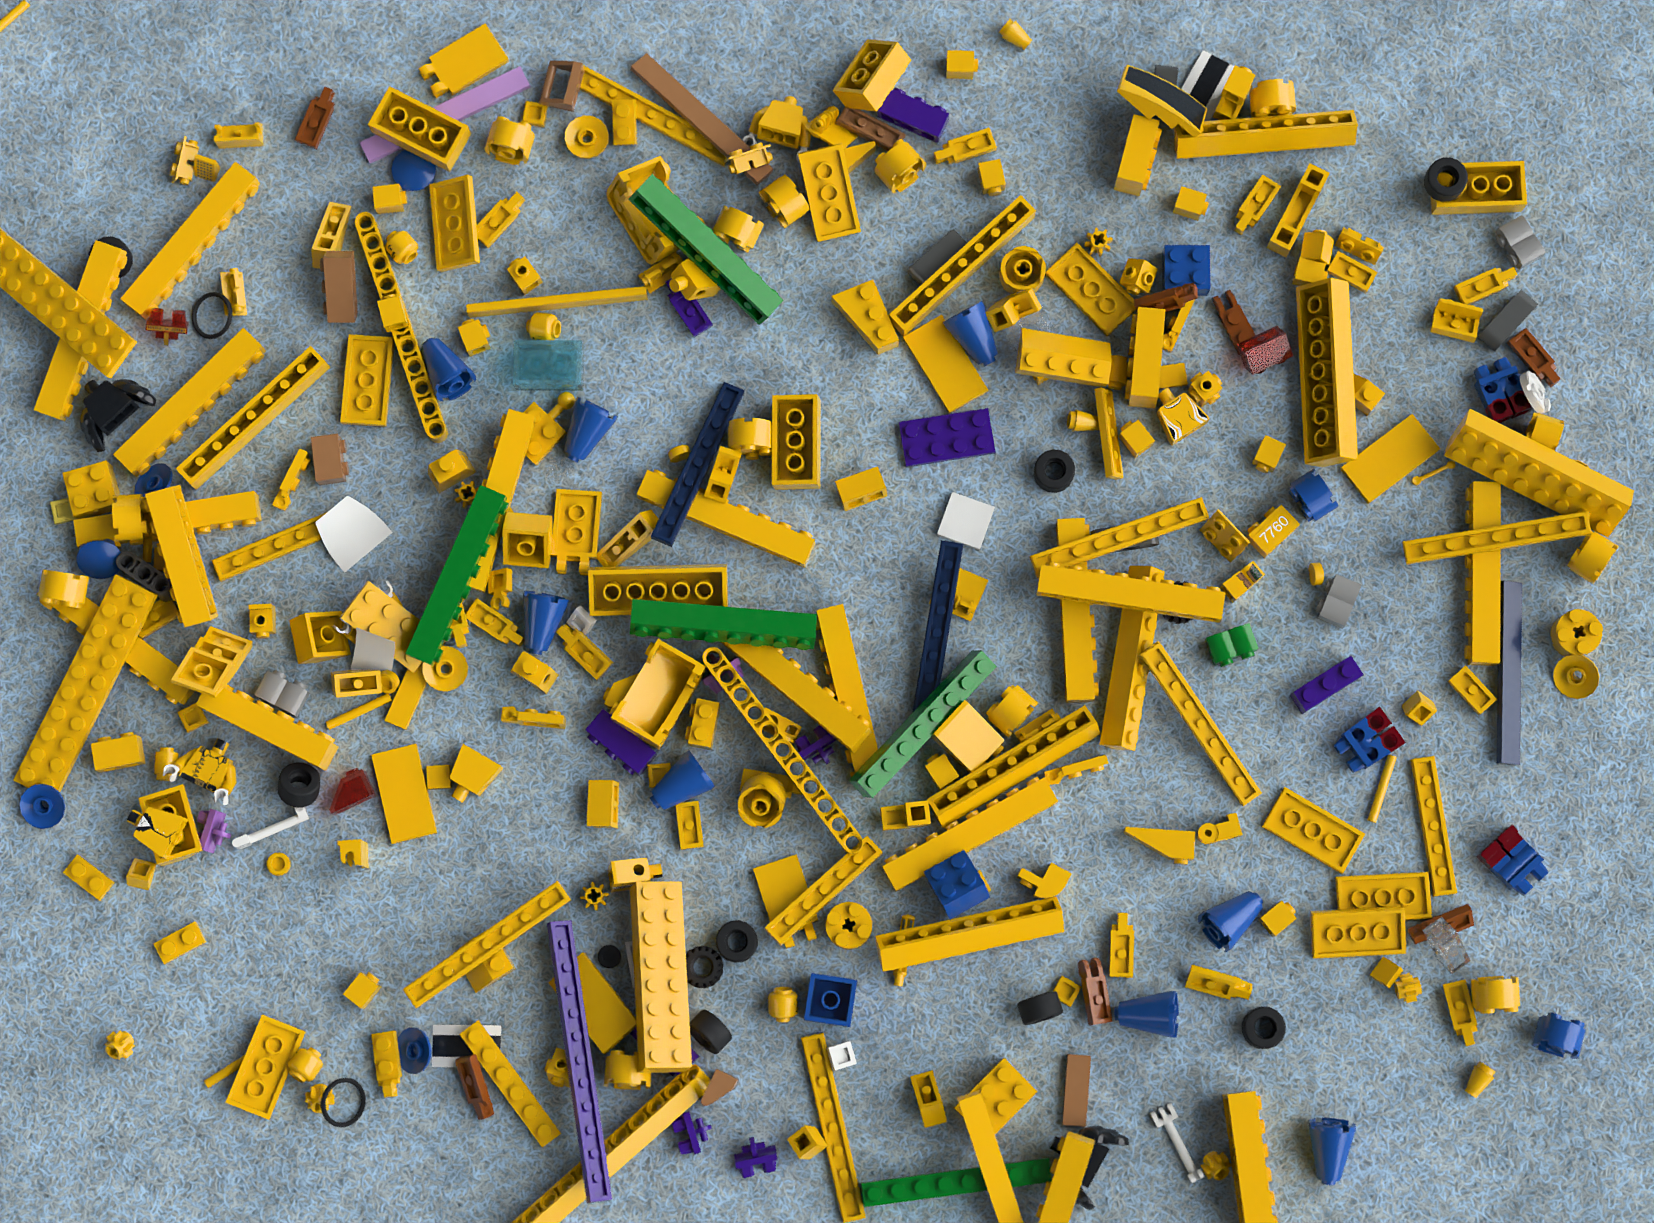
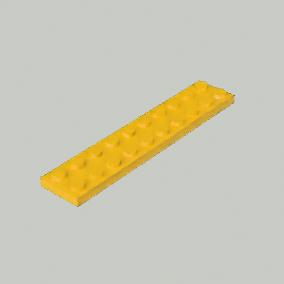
[0,228,137,378]
[13,574,158,792]

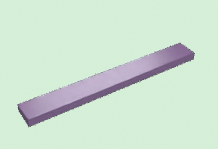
[359,66,531,164]

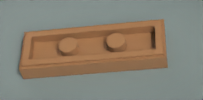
[836,107,906,151]
[1062,1054,1091,1127]

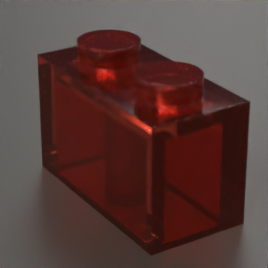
[1237,326,1293,375]

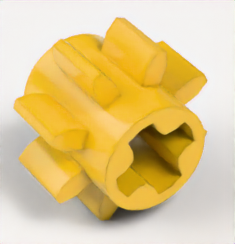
[1084,227,1113,257]
[455,481,479,509]
[580,882,609,911]
[1394,973,1422,1003]
[104,1030,135,1060]
[305,1084,335,1113]
[1200,1151,1232,1180]

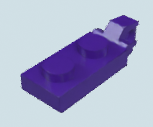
[666,278,713,338]

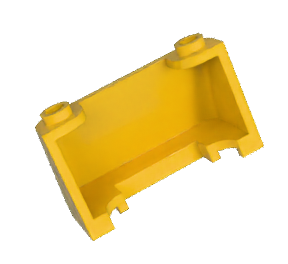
[606,156,705,265]
[609,639,706,750]

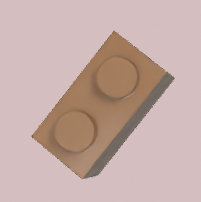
[311,433,349,486]

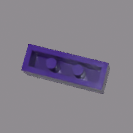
[877,88,949,144]
[1290,656,1364,714]
[585,709,657,776]

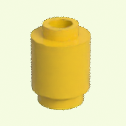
[1108,355,1128,390]
[154,747,179,781]

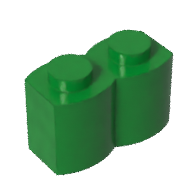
[1205,623,1259,668]

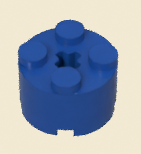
[1289,469,1338,522]
[1532,1012,1586,1059]

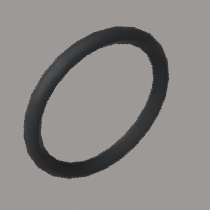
[192,292,232,339]
[321,1078,366,1128]

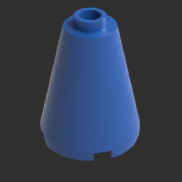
[943,301,998,367]
[421,338,476,401]
[564,397,618,462]
[523,591,569,655]
[650,750,715,810]
[1198,891,1263,952]
[1114,991,1179,1038]
[1308,1117,1356,1185]

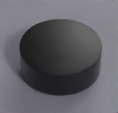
[598,945,621,968]

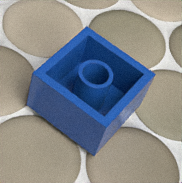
[1162,245,1211,296]
[924,850,990,920]
[804,973,857,1027]

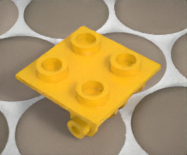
[804,106,858,150]
[1200,509,1250,563]
[929,568,989,622]

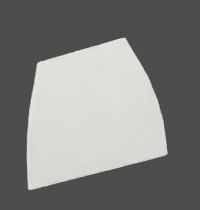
[315,496,393,573]

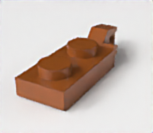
[295,86,335,150]
[1134,283,1198,312]
[1507,328,1561,387]
[1408,904,1474,944]
[455,1054,494,1120]

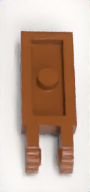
[1212,290,1260,355]
[1078,958,1113,1026]

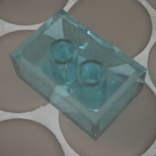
[513,340,584,391]

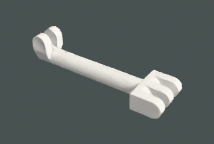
[232,807,309,850]
[1150,1103,1205,1183]

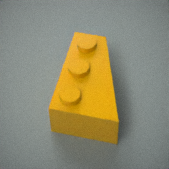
[831,279,899,355]

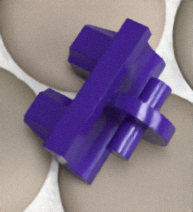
[795,725,837,765]
[672,1111,712,1154]
[734,1137,778,1178]

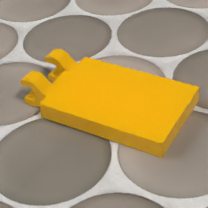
[418,23,509,99]
[551,489,602,576]
[753,854,819,949]

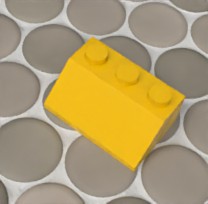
[138,784,202,866]

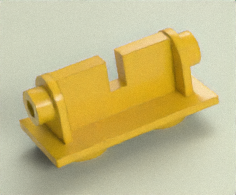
[169,136,199,185]
[724,142,773,175]
[1334,227,1384,265]
[638,252,683,294]
[220,268,247,316]
[1014,708,1061,743]

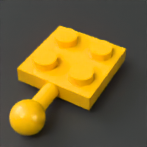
[523,392,575,466]

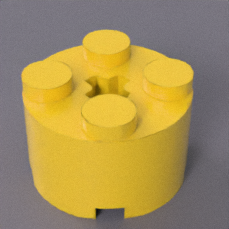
[1249,79,1296,117]
[484,116,535,165]
[875,139,926,193]
[758,174,810,229]
[712,205,764,253]
[999,246,1046,294]
[1525,412,1565,451]
[727,418,772,460]
[112,494,150,541]
[1567,531,1619,584]
[38,569,89,608]
[1550,609,1603,657]
[986,685,1039,738]
[738,773,787,828]
[826,902,872,950]
[1471,976,1520,1014]
[604,1050,652,1090]

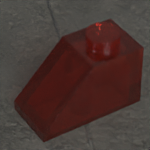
[329,768,377,815]

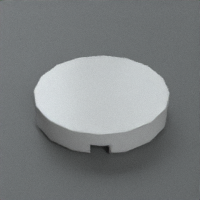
[1520,371,1551,414]

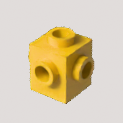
[1119,258,1158,295]
[1188,371,1222,407]
[545,1047,570,1088]

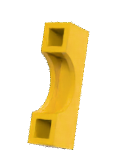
[1213,65,1255,120]
[1266,163,1330,258]

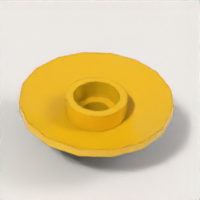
[565,115,609,159]
[422,646,468,692]
[1553,655,1600,699]

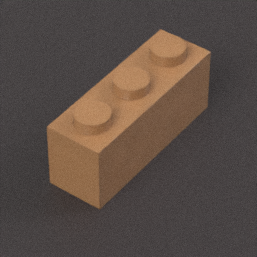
[320,251,358,323]

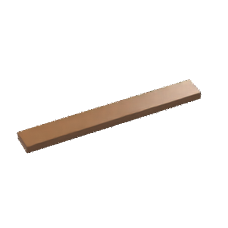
[631,53,773,185]

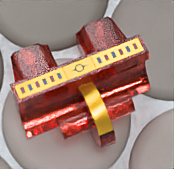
[146,308,189,346]

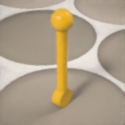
[1412,460,1456,486]

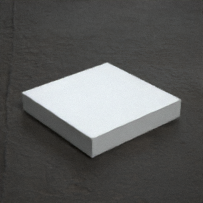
[937,492,995,550]

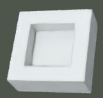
[566,605,597,635]
[827,1041,857,1071]

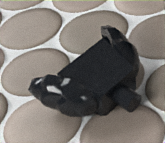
[80,379,157,452]
[1049,1126,1129,1211]

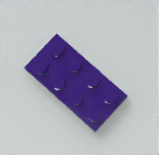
[899,408,995,467]

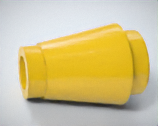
[999,19,1032,50]
[1067,409,1100,432]
[1464,1061,1496,1098]

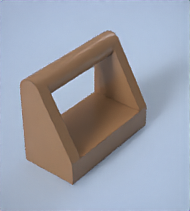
[539,60,585,112]
[701,1069,739,1106]

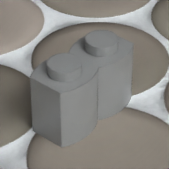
[1495,215,1546,270]
[1315,574,1362,629]
[254,670,310,717]

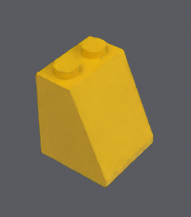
[932,700,1005,773]

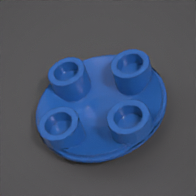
[391,150,436,191]
[76,539,121,579]

